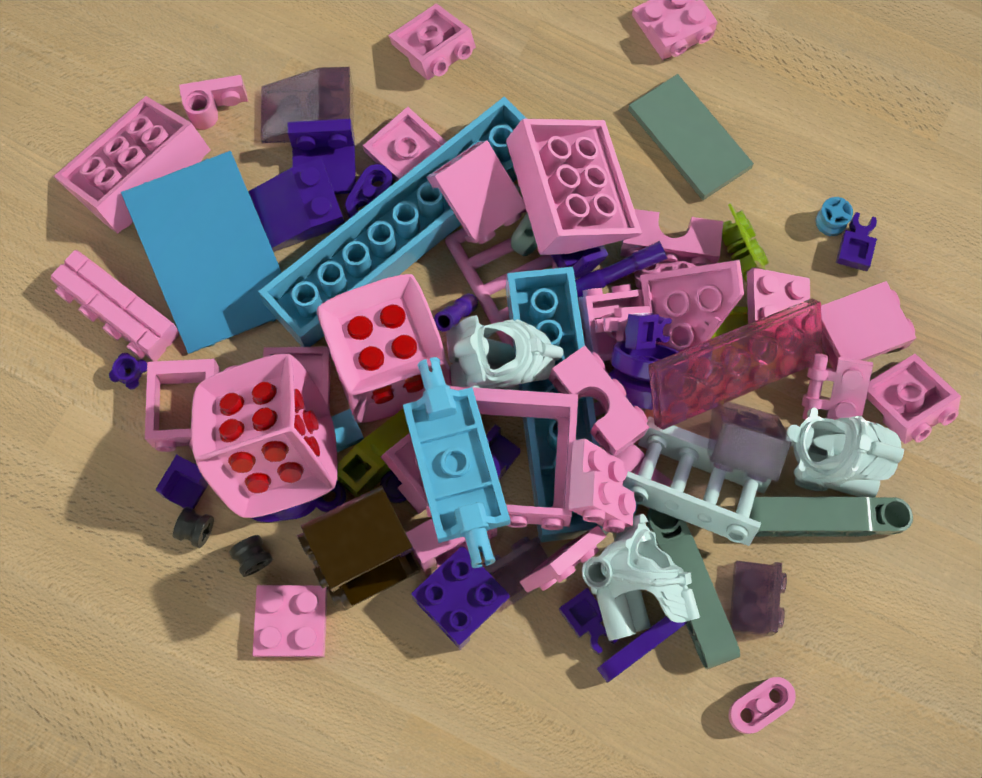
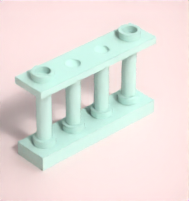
[623,416,777,546]

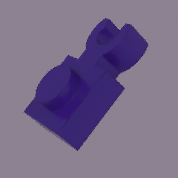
[836,212,877,272]
[625,313,672,350]
[558,588,618,655]

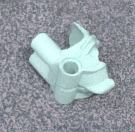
[446,315,563,390]
[783,408,904,497]
[582,514,700,641]

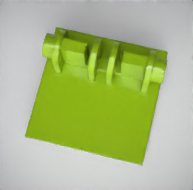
[722,203,769,282]

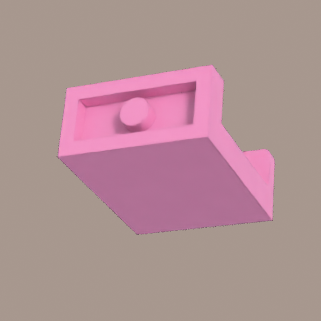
[426,140,526,244]
[811,281,916,369]

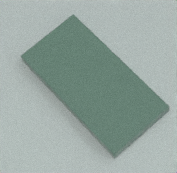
[628,74,754,200]

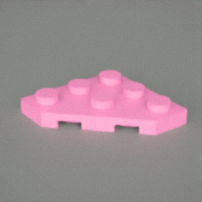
[640,260,744,369]

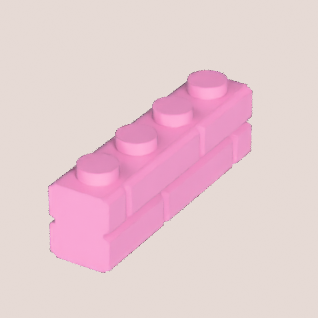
[51,250,179,362]

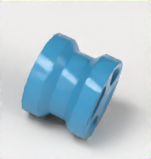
[815,197,853,236]

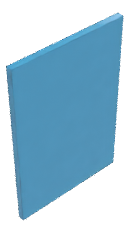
[121,151,282,354]

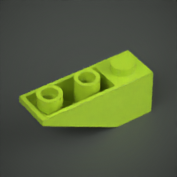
[337,409,410,498]

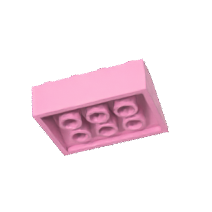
[54,96,211,234]
[506,119,642,255]

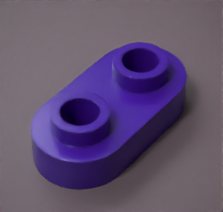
[345,164,393,218]

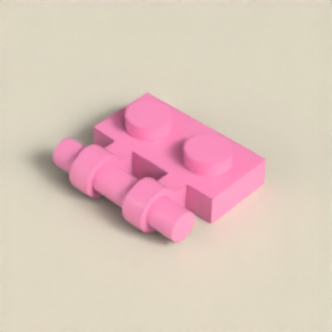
[801,354,873,420]

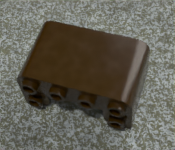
[297,486,420,610]

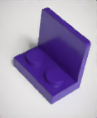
[287,119,356,194]
[411,547,510,650]

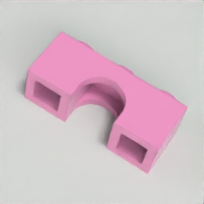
[620,209,723,266]
[549,346,649,456]

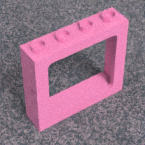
[426,386,578,530]

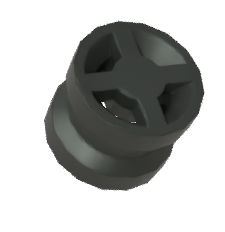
[173,507,214,548]
[229,535,273,577]

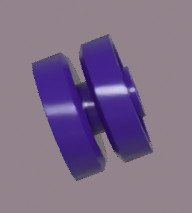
[608,341,687,410]

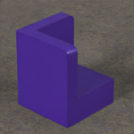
[551,245,608,279]
[486,424,521,480]
[156,454,209,509]

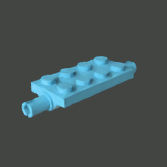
[403,357,510,568]

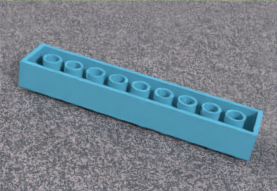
[258,96,527,347]

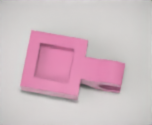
[594,306,650,341]

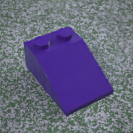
[248,157,345,252]

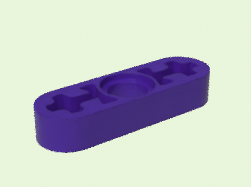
[597,616,688,683]

